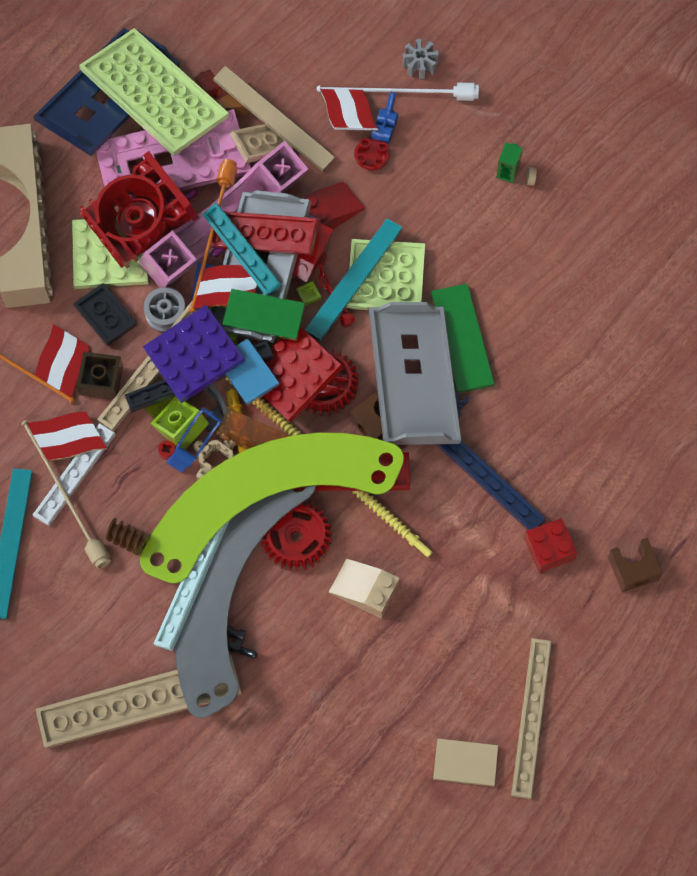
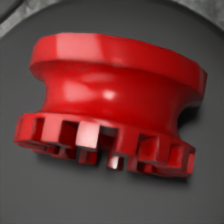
[158,441,175,460]

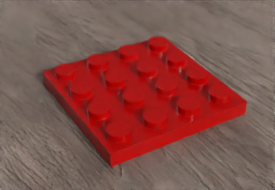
[263,327,344,423]

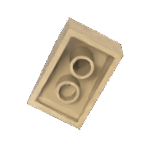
[329,559,399,619]

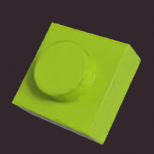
[296,281,321,306]

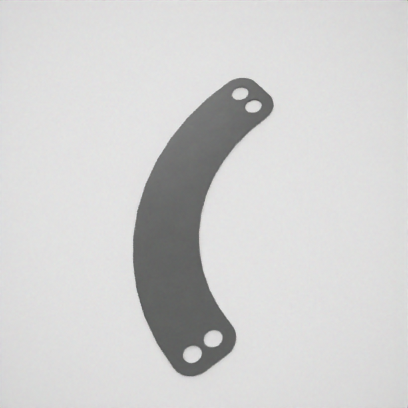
[175,485,316,718]

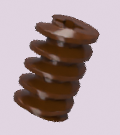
[106,518,151,555]

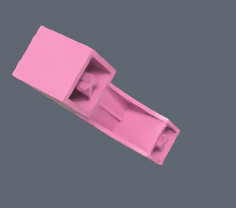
[139,141,308,288]

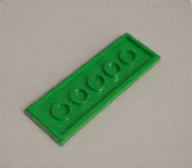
[431,284,494,393]

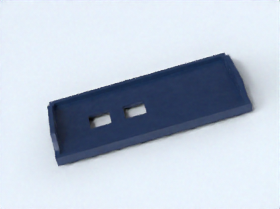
[34,28,180,156]

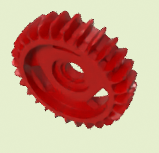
[306,347,359,416]
[261,502,332,572]

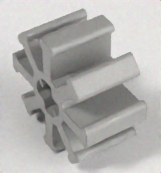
[402,39,438,79]

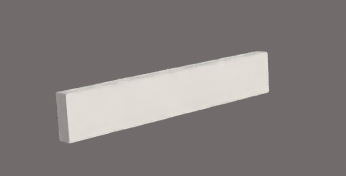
[33,423,116,526]

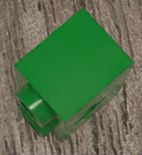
[496,142,523,184]

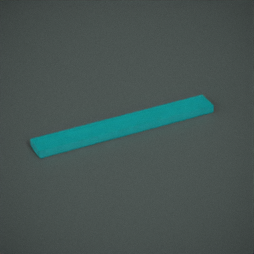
[305,218,402,342]
[0,468,33,620]

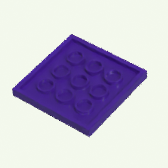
[143,305,245,404]

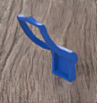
[166,407,222,473]

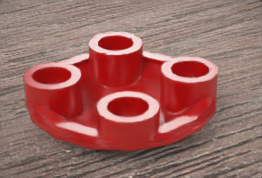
[354,138,389,171]

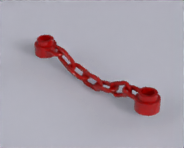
[318,252,355,328]

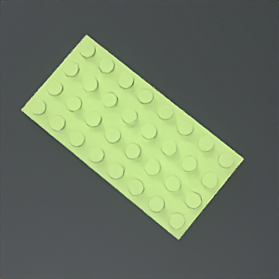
[79,28,229,156]

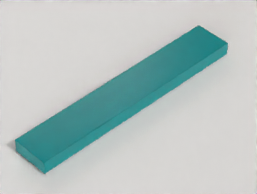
[202,203,282,296]

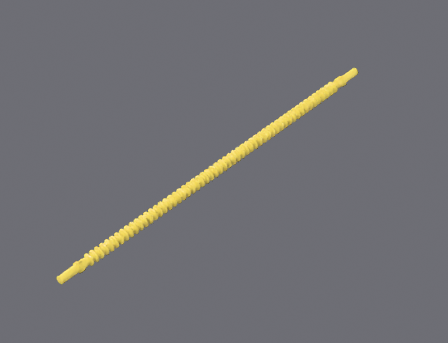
[225,377,433,558]

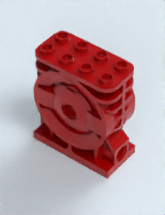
[79,151,200,269]

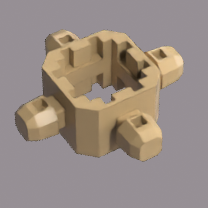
[193,437,237,480]

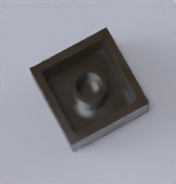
[76,352,123,399]

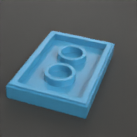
[226,339,279,405]

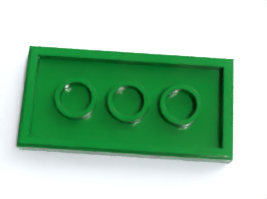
[223,289,305,341]

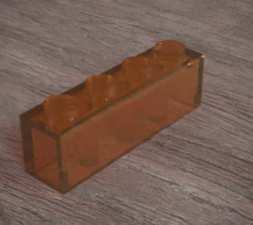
[216,408,290,449]

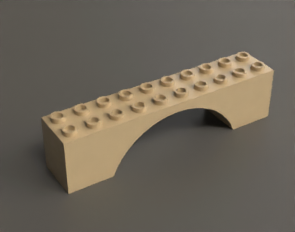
[0,124,53,308]

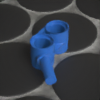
[371,91,398,144]

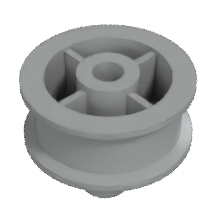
[144,287,186,332]

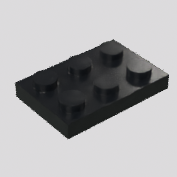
[73,283,137,346]

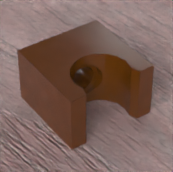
[350,390,383,441]
[608,537,662,592]

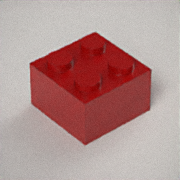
[524,518,577,573]

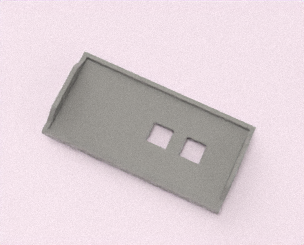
[210,190,312,343]
[369,302,461,445]

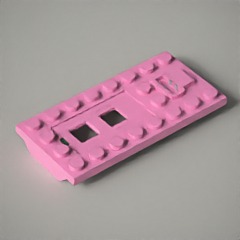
[96,109,251,207]

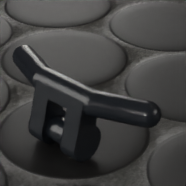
[227,625,258,659]

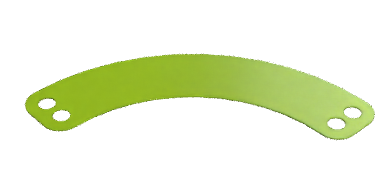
[140,433,404,583]

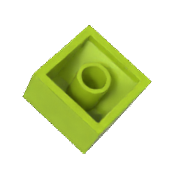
[150,396,209,450]

